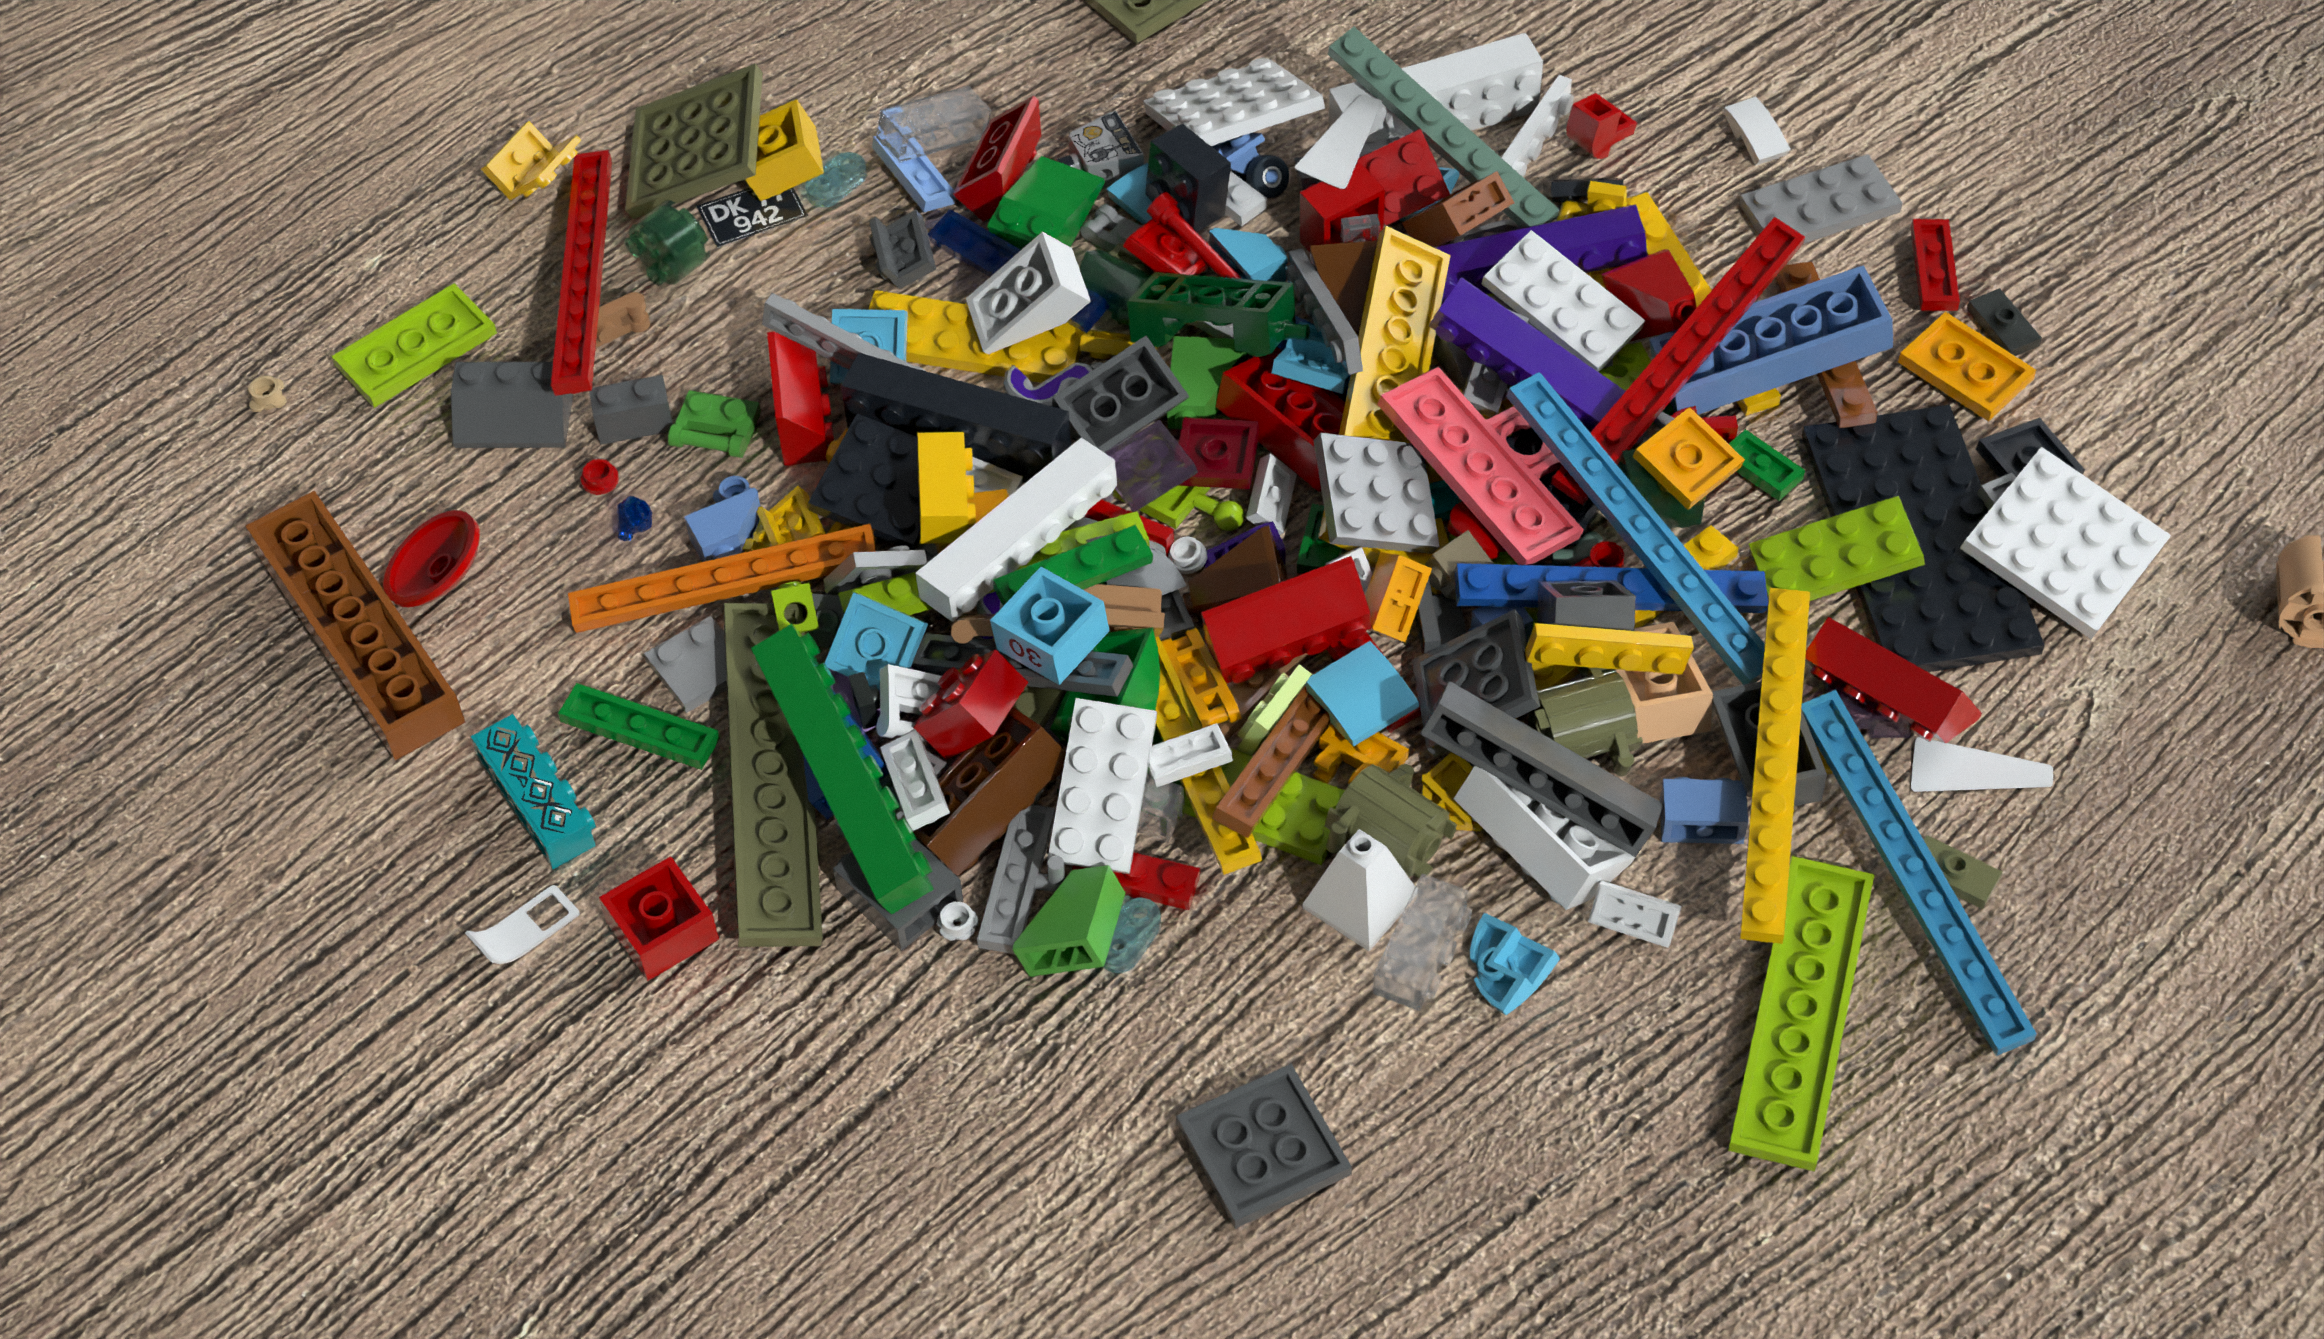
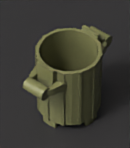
[1528,666,1643,776]
[1325,764,1457,880]

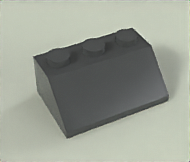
[1052,336,1189,453]
[451,362,574,448]
[1712,681,1827,807]

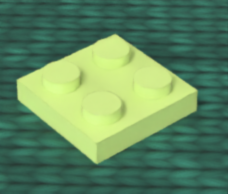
[1236,665,1312,756]

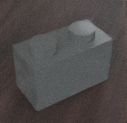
[589,375,673,445]

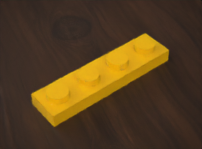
[1525,623,1694,675]

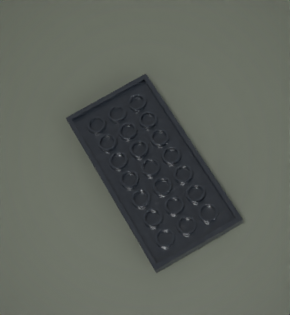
[1802,404,2045,672]

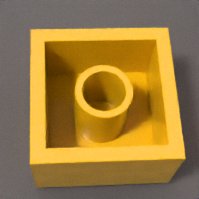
[745,99,824,201]

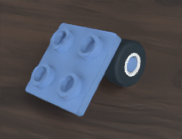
[1211,132,1290,198]

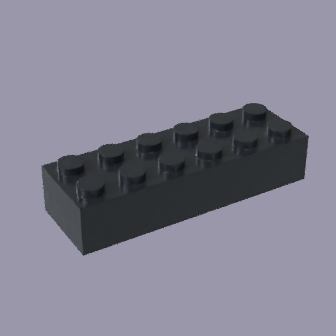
[841,353,1071,483]

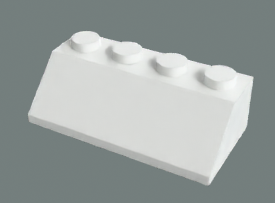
[1454,766,1636,910]

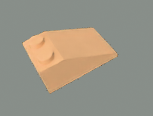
[1615,622,1713,743]

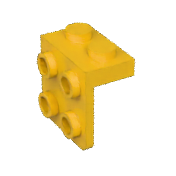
[481,121,581,200]

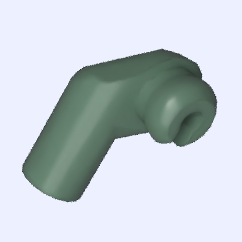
[1552,531,1604,566]

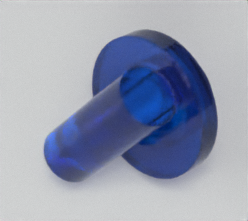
[617,496,652,541]

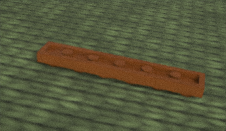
[1776,261,1878,428]
[1212,672,1331,838]

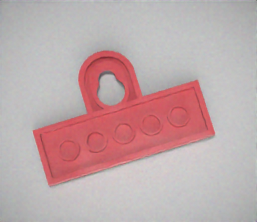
[1377,367,1584,565]

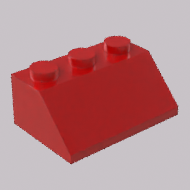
[953,95,1041,222]
[767,331,834,466]

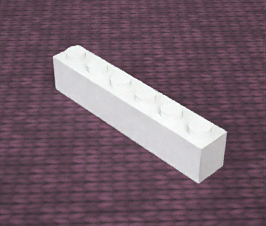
[915,437,1117,622]

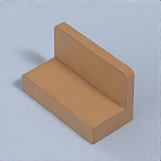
[1084,584,1165,637]

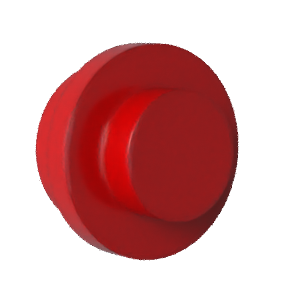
[580,459,619,495]

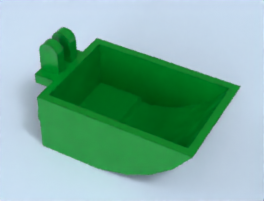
[1050,627,1160,747]

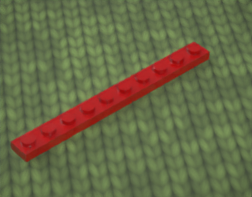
[551,150,612,396]
[1551,217,1805,505]

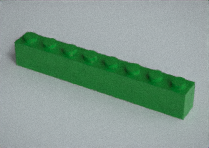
[751,624,934,915]

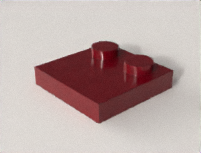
[1173,418,1260,489]

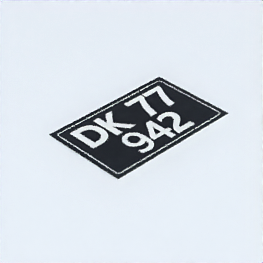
[696,187,808,247]

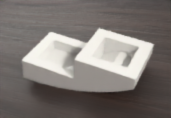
[1723,97,1791,166]

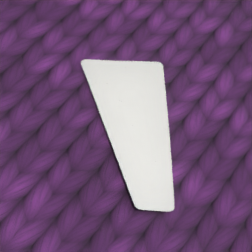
[1295,95,1382,189]
[1911,737,2053,792]

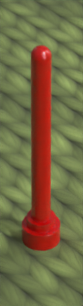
[1147,192,1242,279]

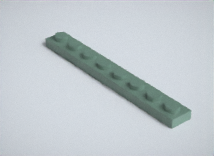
[1328,27,1560,229]

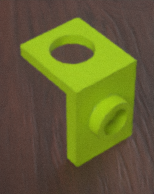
[771,581,819,633]

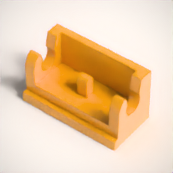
[1365,552,1432,642]

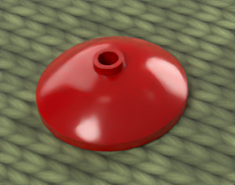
[383,510,480,608]

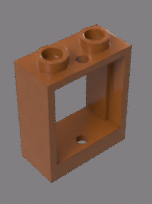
[1402,171,1514,248]

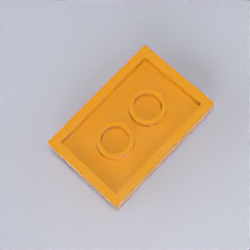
[1898,311,2036,422]

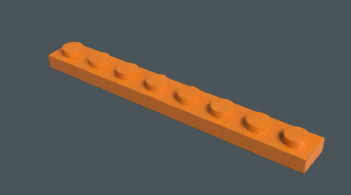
[568,524,877,633]

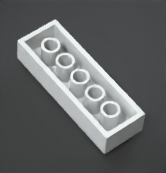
[1329,33,1543,143]

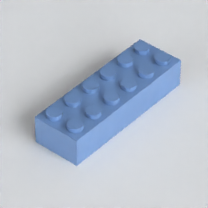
[1649,265,1893,415]

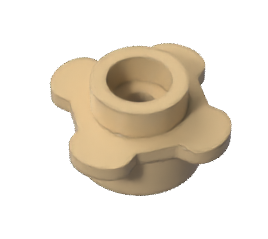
[247,376,286,412]

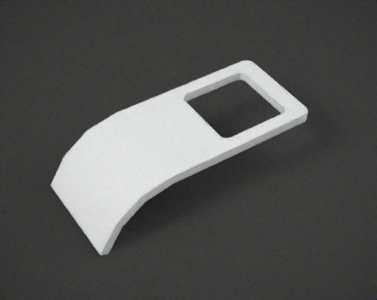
[465,885,579,964]

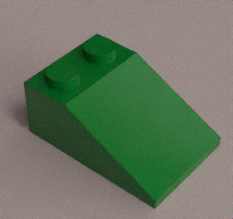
[987,156,1105,255]

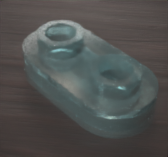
[805,152,867,208]
[1103,898,1161,973]

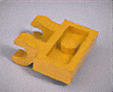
[1313,724,1409,784]

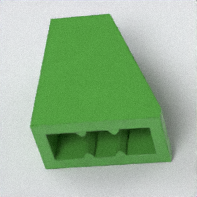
[1167,336,1248,430]
[1012,865,1125,977]

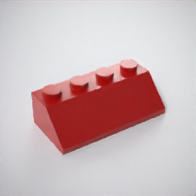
[1216,347,1345,492]
[1201,556,1371,684]
[1805,617,1982,744]

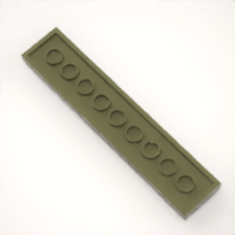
[723,603,823,947]

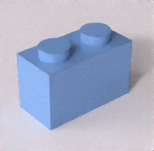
[1659,777,1748,844]

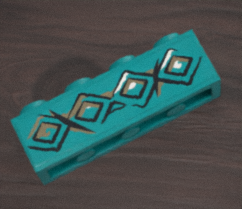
[470,714,596,869]

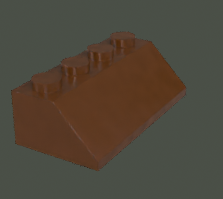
[901,707,1066,876]

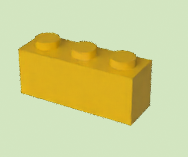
[917,432,976,544]

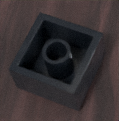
[1145,123,1231,232]

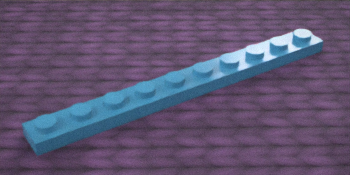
[1506,372,1765,685]
[1801,690,2037,1056]

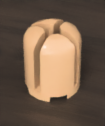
[2276,535,2324,648]

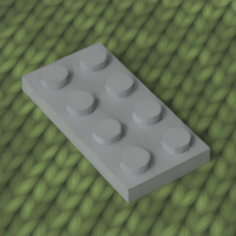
[1739,154,1903,244]

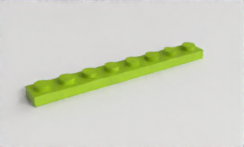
[838,511,1150,615]

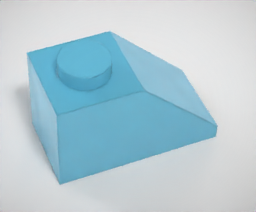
[1209,228,1288,282]

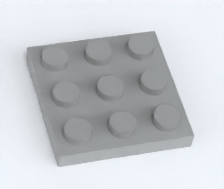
[1314,433,1440,554]

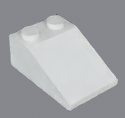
[966,232,1091,354]

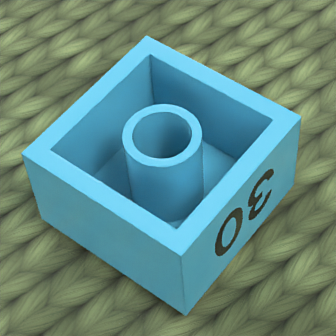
[990,567,1109,685]

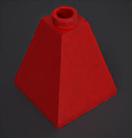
[1601,249,1697,342]

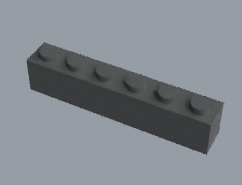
[1420,681,1663,857]

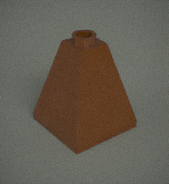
[1310,240,1378,337]
[1183,525,1288,624]

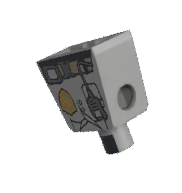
[1055,110,1144,188]

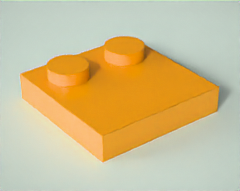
[1633,407,1745,510]

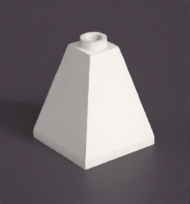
[1303,829,1418,951]

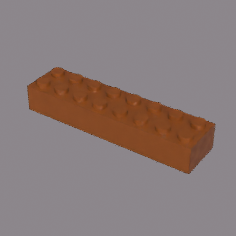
[245,490,466,760]

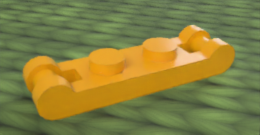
[1161,628,1242,728]

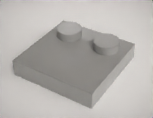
[823,546,927,594]
[644,616,727,713]

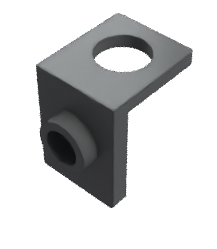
[807,591,844,648]

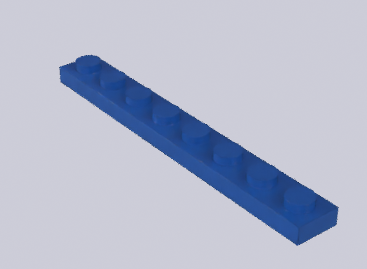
[1454,563,1768,613]

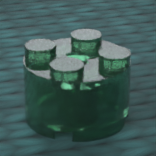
[624,200,711,286]

